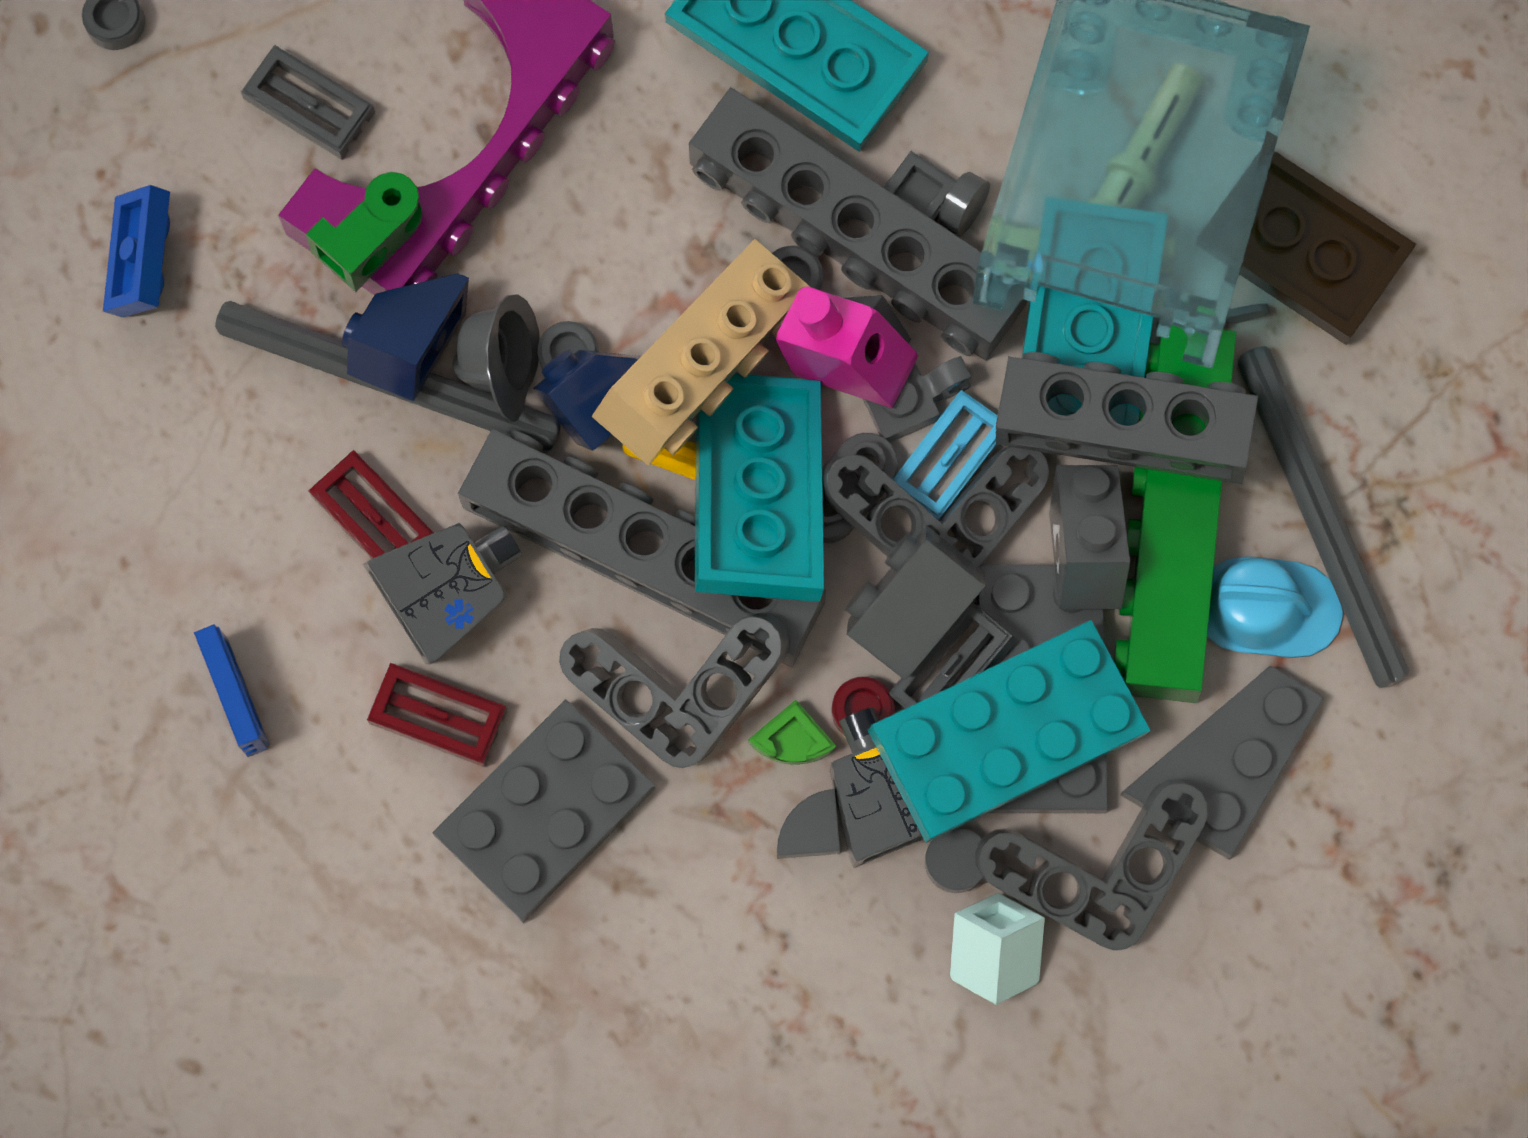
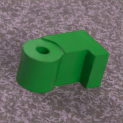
[306,172,422,292]

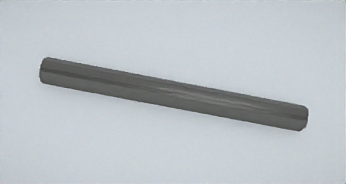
[215,301,561,451]
[1238,346,1409,688]

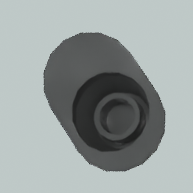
[452,294,540,423]

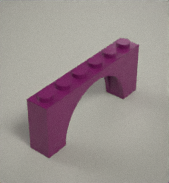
[278,0,615,295]

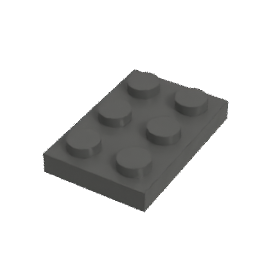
[432,699,655,923]

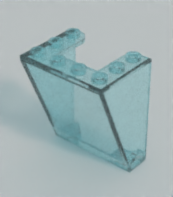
[973,0,1310,369]

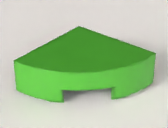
[748,700,836,765]

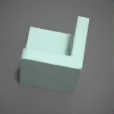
[950,893,1045,1005]

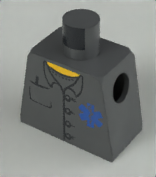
[363,523,522,664]
[830,707,923,868]

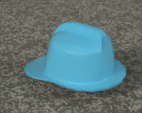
[1207,557,1343,658]

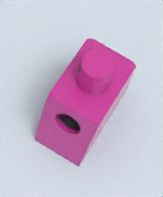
[776,286,919,409]

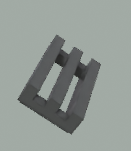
[241,45,376,160]
[888,601,1018,709]

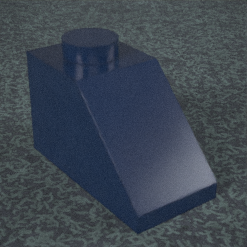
[342,273,469,402]
[533,350,641,451]

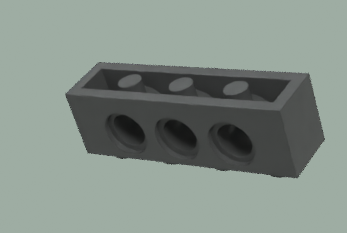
[995,352,1258,484]

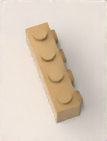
[592,239,810,466]

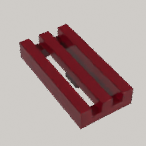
[308,450,434,559]
[367,663,507,767]

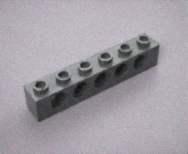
[689,87,1032,361]
[458,429,826,668]

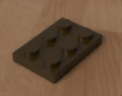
[1195,145,1416,345]

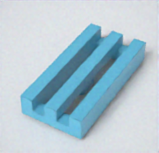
[893,390,998,521]

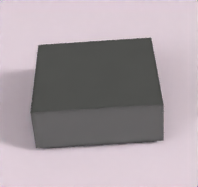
[884,151,957,222]

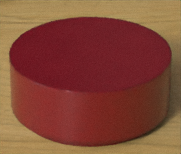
[831,677,894,736]

